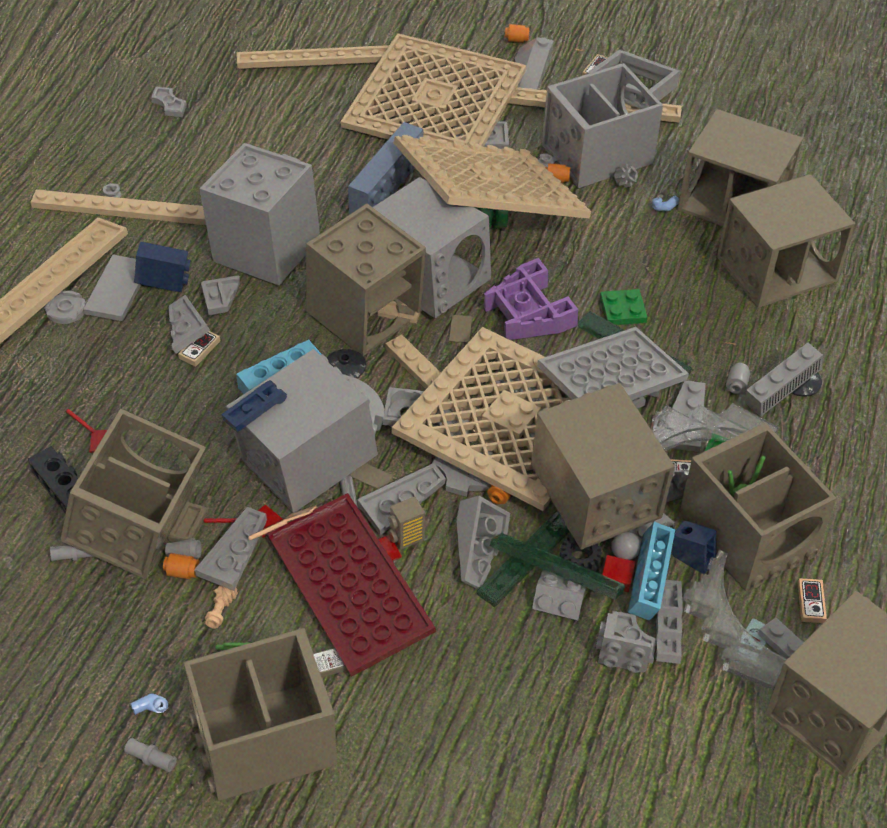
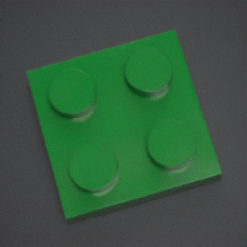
[600,289,648,326]

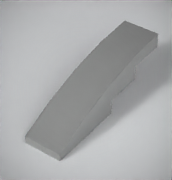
[656,580,683,664]

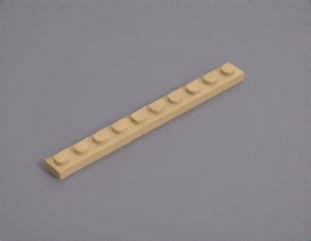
[237,45,410,69]
[508,87,682,123]
[31,190,206,225]
[385,335,532,473]

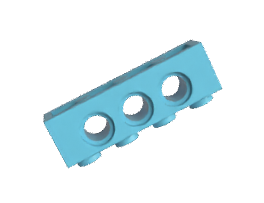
[236,340,321,395]
[628,522,675,620]

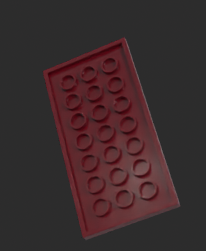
[267,493,436,677]

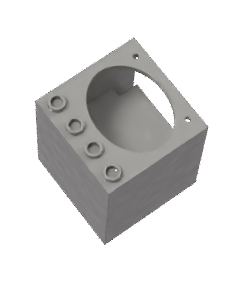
[542,63,663,188]
[199,143,320,285]
[373,177,491,318]
[226,349,378,513]

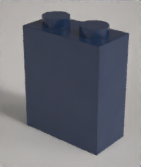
[134,241,191,293]

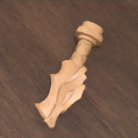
[205,585,238,629]

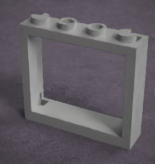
[587,49,680,109]

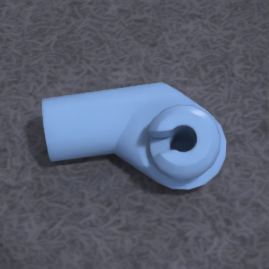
[652,196,679,211]
[130,694,168,715]

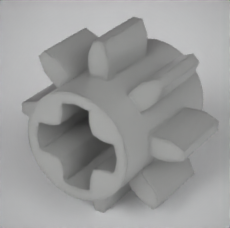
[614,163,638,188]

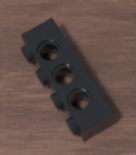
[28,446,78,514]

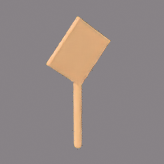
[248,505,317,540]

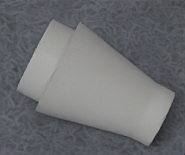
[165,538,202,559]

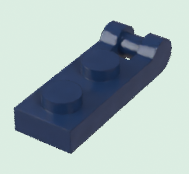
[221,380,287,433]

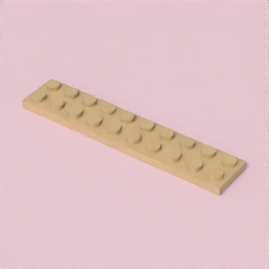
[0,218,128,344]

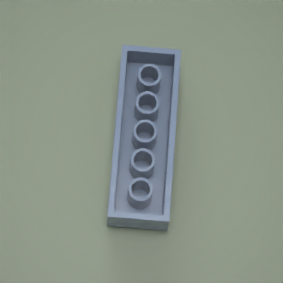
[348,122,423,215]

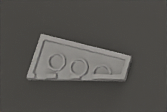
[659,380,706,452]
[357,463,445,535]
[195,507,267,591]

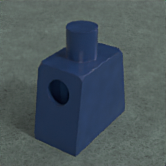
[670,521,716,574]

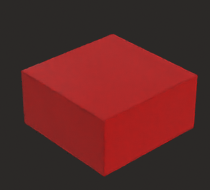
[600,555,635,593]

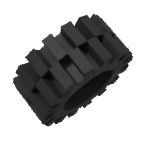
[559,535,602,577]

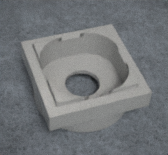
[383,387,424,428]

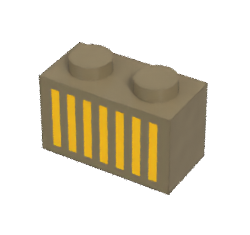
[388,496,425,550]

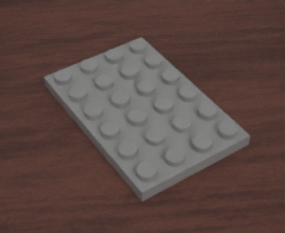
[537,327,689,400]

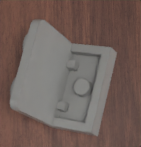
[532,566,589,620]
[596,613,652,673]

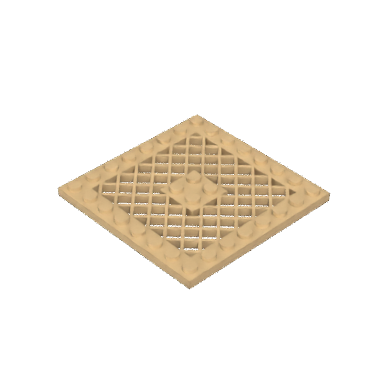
[341,33,526,147]
[393,135,591,219]
[392,327,571,511]

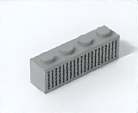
[746,343,823,417]

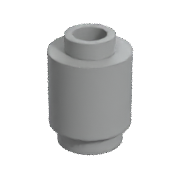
[726,363,750,394]

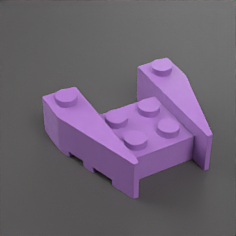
[484,258,578,340]

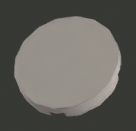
[45,291,86,324]

